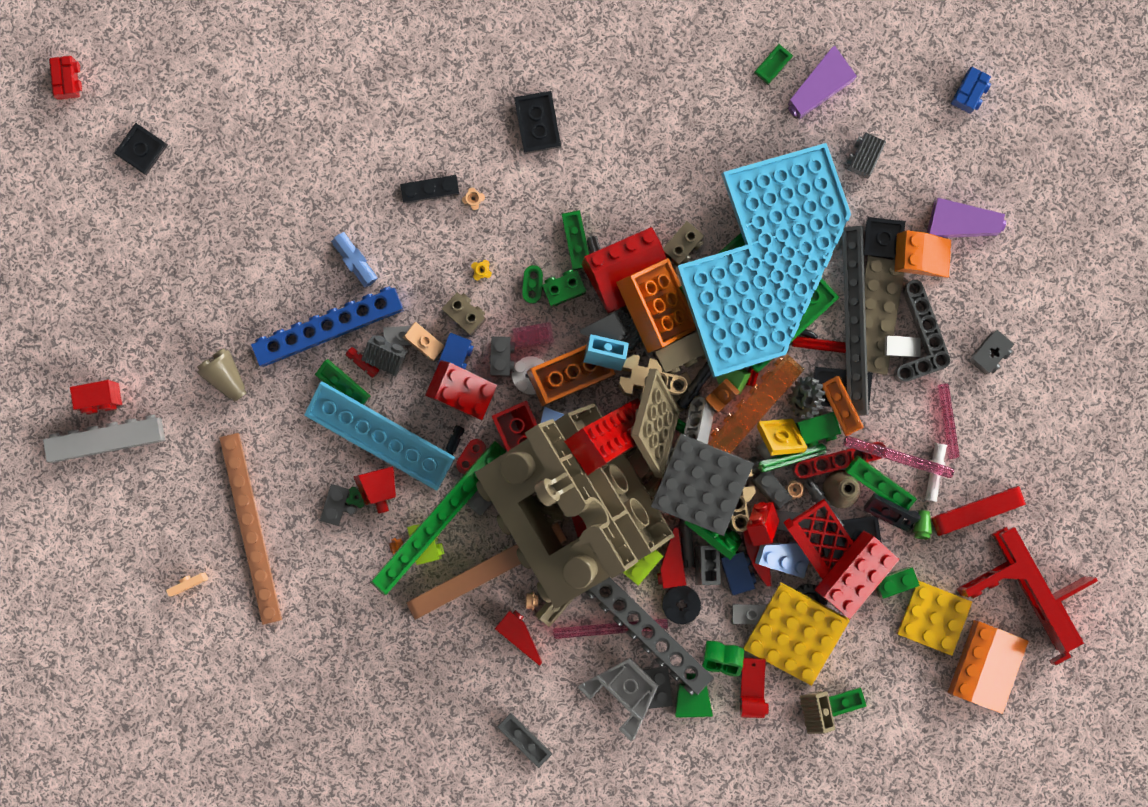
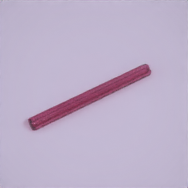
[844,436,954,478]
[553,619,668,639]

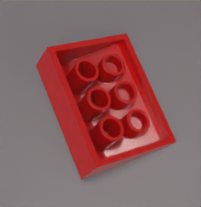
[582,227,667,314]

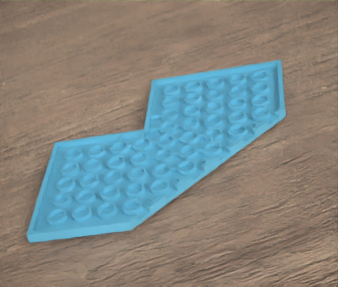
[676,143,851,378]

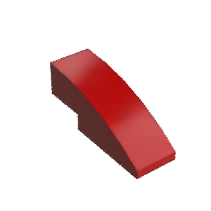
[741,530,771,587]

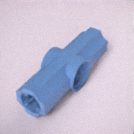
[331,232,378,288]

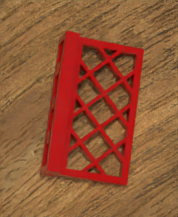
[783,499,854,580]

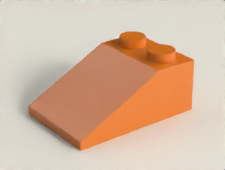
[895,230,951,278]

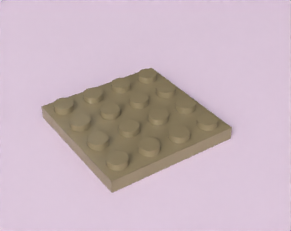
[631,369,680,478]

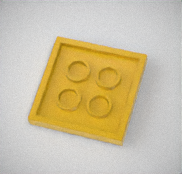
[897,580,972,656]

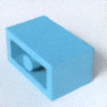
[583,334,629,371]

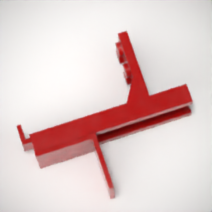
[957,527,1098,665]

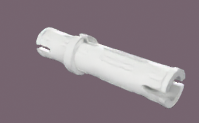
[925,443,947,502]

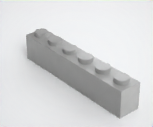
[43,415,165,463]

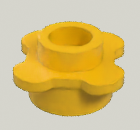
[471,260,492,281]

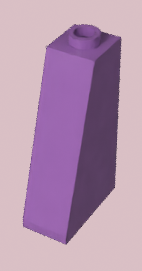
[788,46,857,119]
[927,198,1006,238]

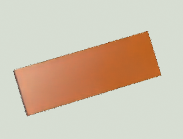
[822,376,864,436]

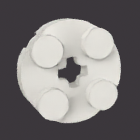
[512,356,544,395]

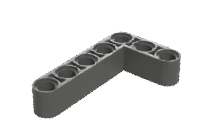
[894,279,951,383]

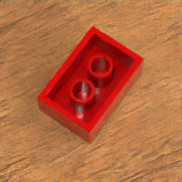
[425,360,497,420]

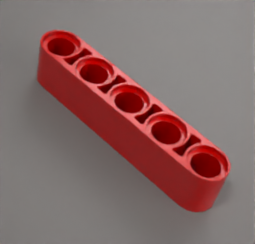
[793,442,887,479]
[931,486,1026,536]

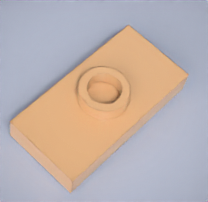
[403,322,445,361]
[166,573,208,597]

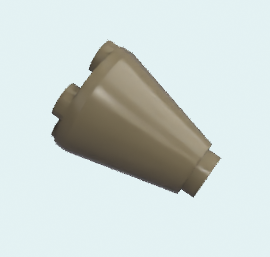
[197,348,247,402]
[822,470,861,508]

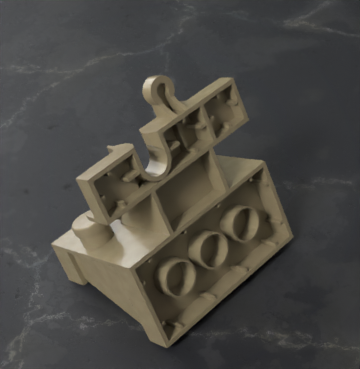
[475,403,675,609]

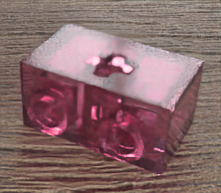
[513,322,554,350]

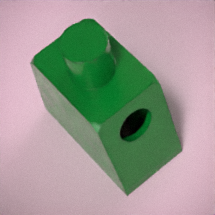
[674,672,713,718]

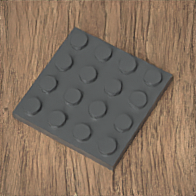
[651,433,754,536]

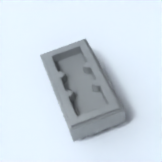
[383,325,422,346]
[732,604,767,624]

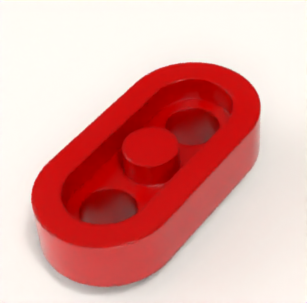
[456,439,486,474]

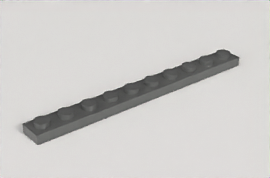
[842,226,869,416]

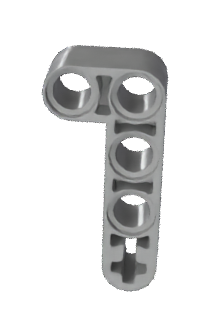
[666,397,714,465]

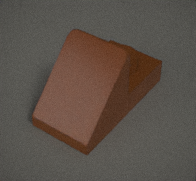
[705,378,740,413]

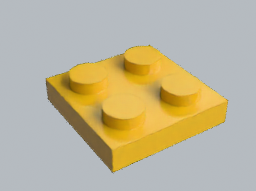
[757,419,807,456]

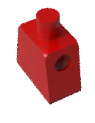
[353,466,396,514]

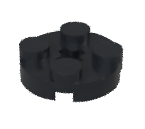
[662,586,701,624]

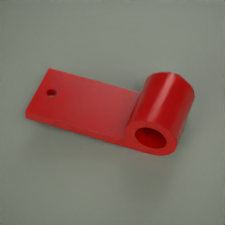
[740,658,769,718]

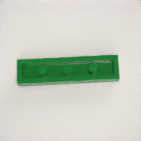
[845,455,917,510]

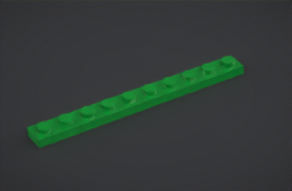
[370,441,507,596]

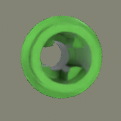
[913,510,932,540]

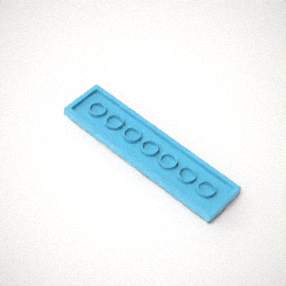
[304,382,455,491]

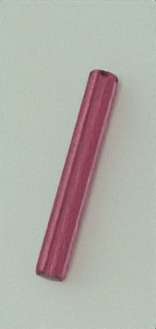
[938,383,960,459]

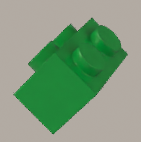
[542,269,586,308]

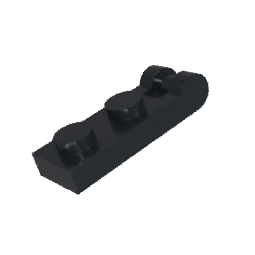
[864,493,921,532]

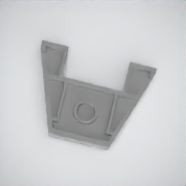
[578,658,658,741]

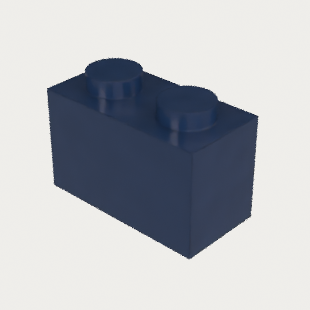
[720,551,757,596]

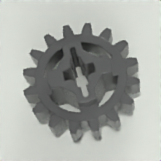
[788,377,825,419]

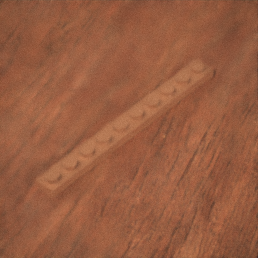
[219,433,282,625]

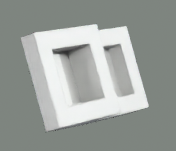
[885,336,921,358]

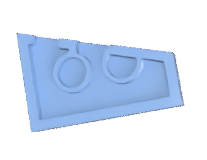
[755,541,814,579]

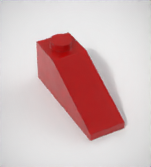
[657,527,686,589]
[495,610,543,666]

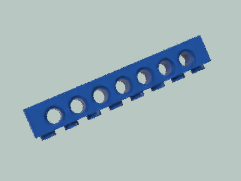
[251,286,404,367]

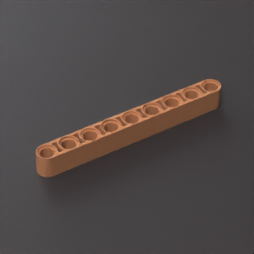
[406,522,566,620]

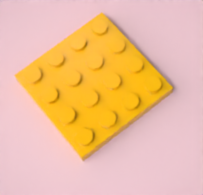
[743,582,850,686]

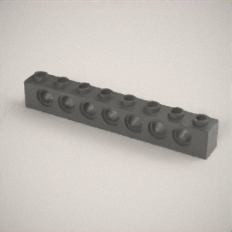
[585,577,714,696]

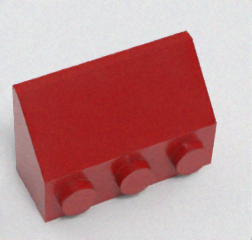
[492,400,538,452]

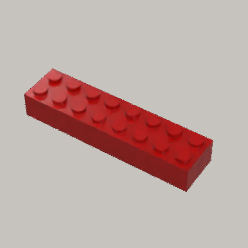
[564,398,640,476]

